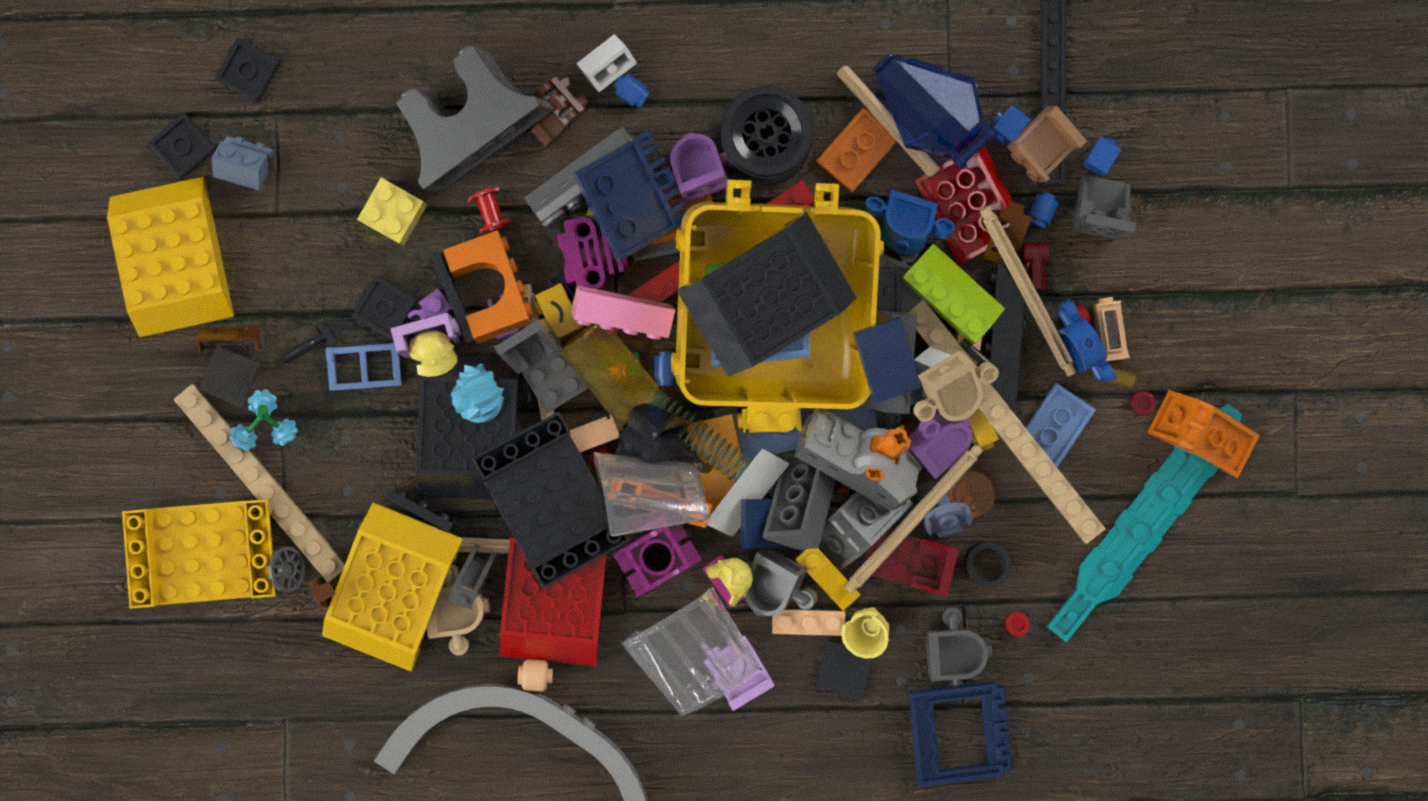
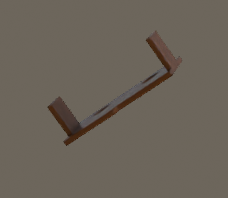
[983,202,1032,264]
[194,325,262,355]
[307,577,340,611]

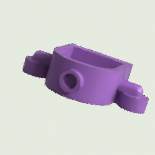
[662,133,736,203]
[908,413,972,479]

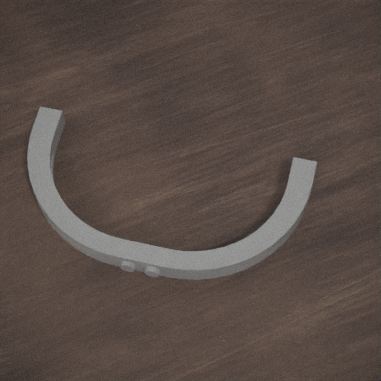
[374,683,647,801]

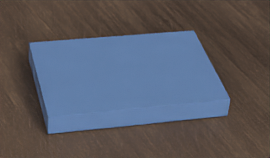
[1025,383,1096,467]

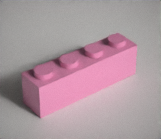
[571,285,675,340]

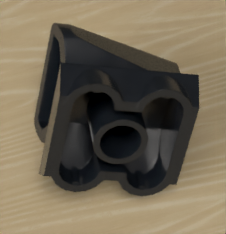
[618,403,690,464]

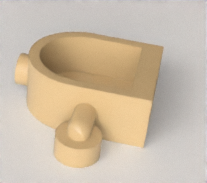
[914,350,999,422]
[427,564,491,655]

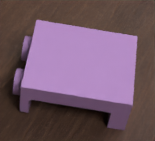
[390,313,463,358]
[703,633,775,711]

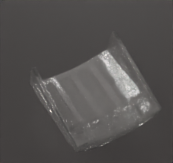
[593,451,709,536]
[621,587,762,716]

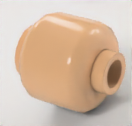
[518,660,553,692]

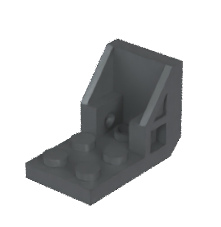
[1072,175,1137,240]
[494,318,589,413]
[819,492,913,571]

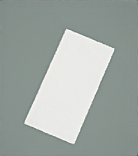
[707,449,790,537]

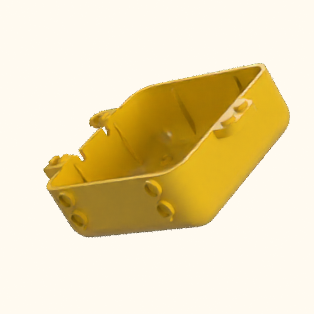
[671,180,884,432]

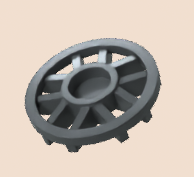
[267,547,305,592]

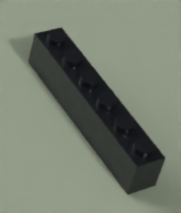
[984,263,1027,411]

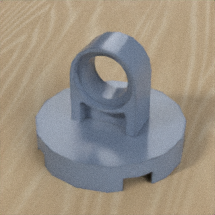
[924,493,973,538]

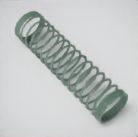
[649,391,753,483]

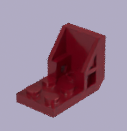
[863,530,959,597]

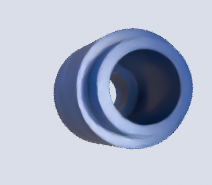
[613,74,651,108]
[1027,192,1059,229]
[654,352,676,386]

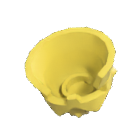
[409,329,457,377]
[706,558,753,607]
[841,607,890,659]

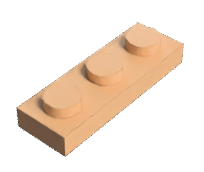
[772,609,845,636]

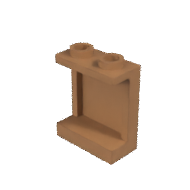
[1007,106,1087,182]

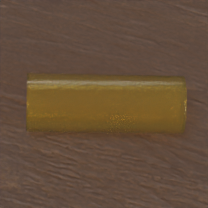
[1094,367,1136,388]

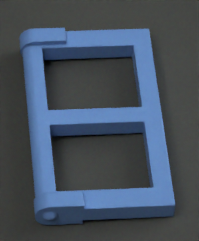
[325,342,402,391]

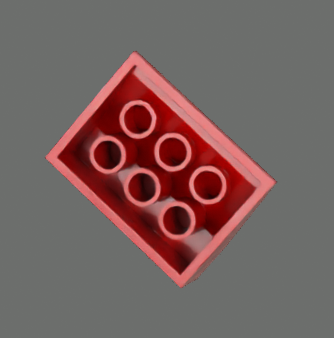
[914,144,1014,265]

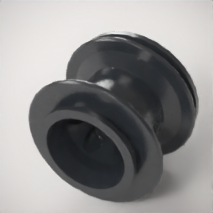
[720,86,814,185]

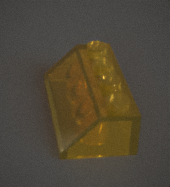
[560,323,661,427]

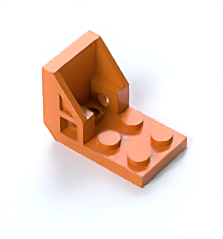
[1147,390,1260,478]

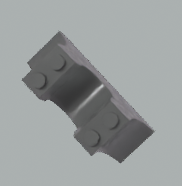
[396,46,554,192]

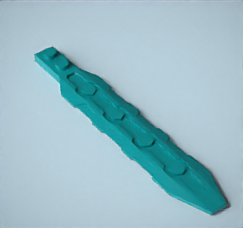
[1046,404,1242,642]

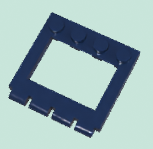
[908,681,1012,787]

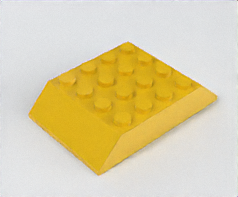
[107,177,234,337]

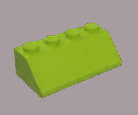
[901,243,1005,345]

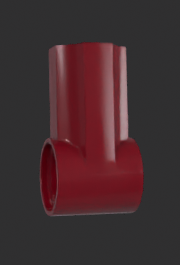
[1021,242,1049,290]

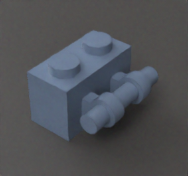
[212,136,274,190]

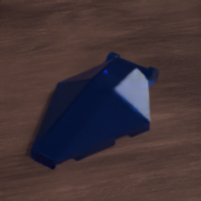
[874,53,998,170]

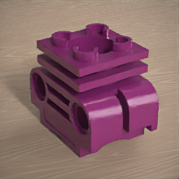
[557,217,630,290]
[613,517,701,597]

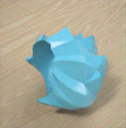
[451,363,504,423]

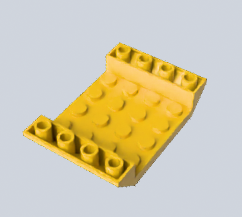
[122,499,276,609]
[322,503,463,672]

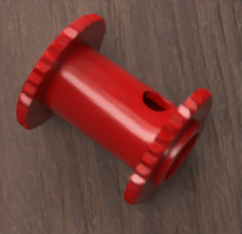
[468,187,512,234]

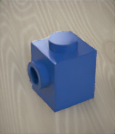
[991,105,1030,145]
[1081,136,1121,177]

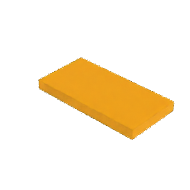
[687,414,744,516]

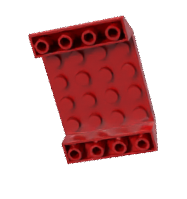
[500,533,607,666]

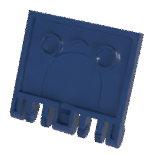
[572,130,688,261]

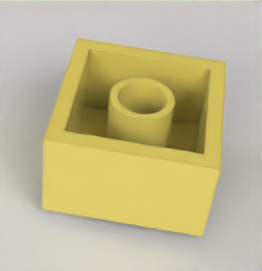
[357,178,427,246]

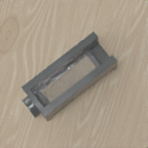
[449,544,497,609]

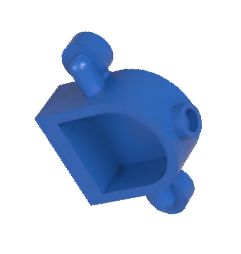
[864,190,955,254]
[1057,299,1116,383]

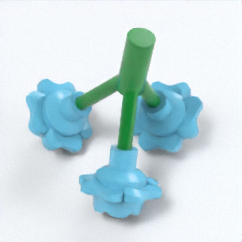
[230,389,298,451]

